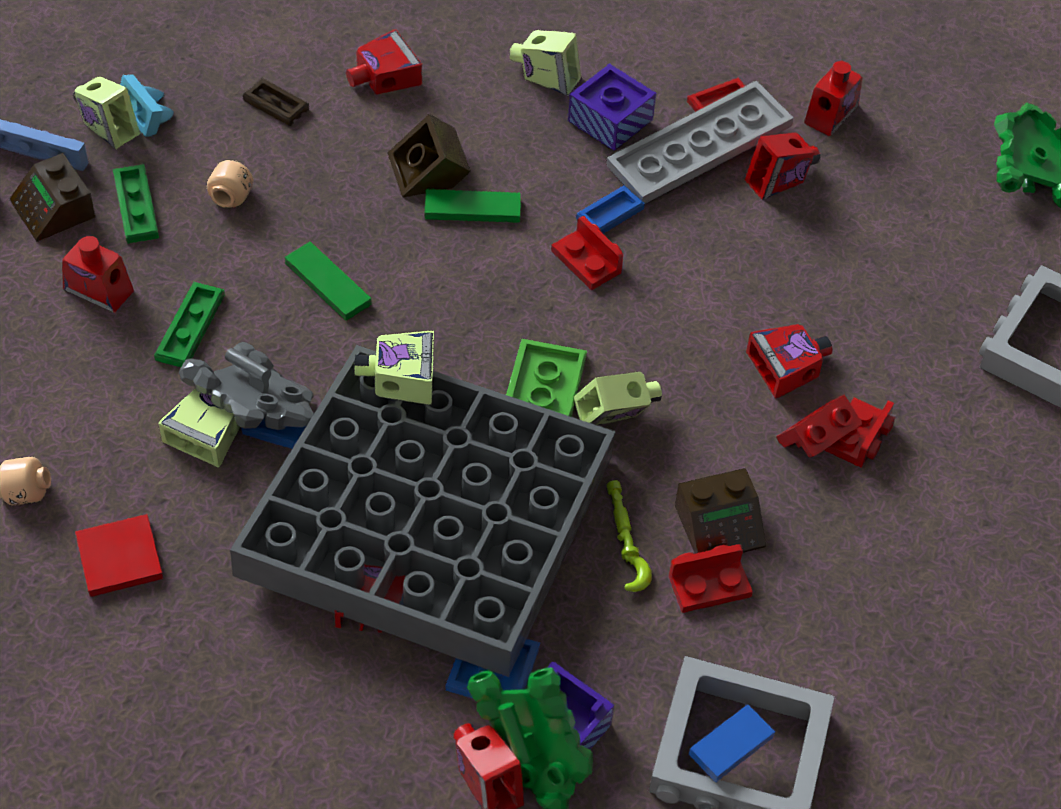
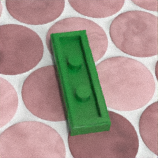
[113,164,159,244]
[425,189,521,223]
[284,241,372,321]
[154,282,225,367]

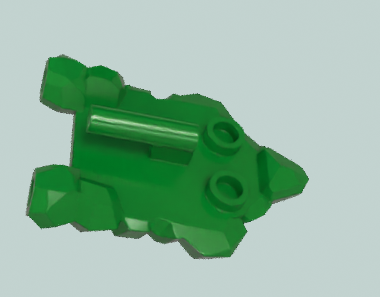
[994,103,1061,208]
[467,668,593,809]

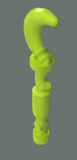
[606,480,652,592]

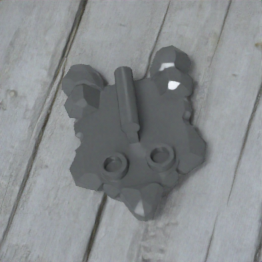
[179,342,314,430]

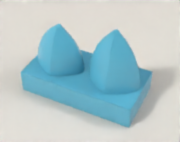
[120,75,174,137]

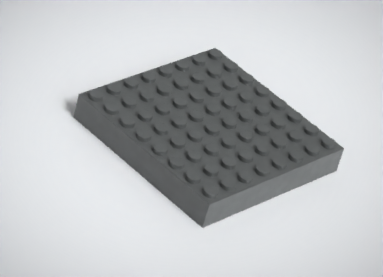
[230,345,615,677]

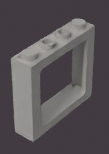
[979,265,1061,408]
[649,656,835,809]

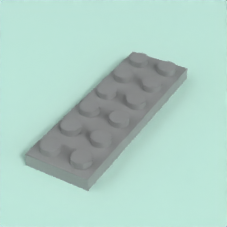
[607,81,793,204]

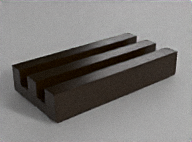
[242,78,309,126]

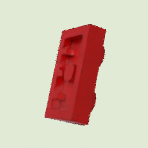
[551,216,623,291]
[776,394,862,458]
[824,397,896,468]
[668,544,753,613]

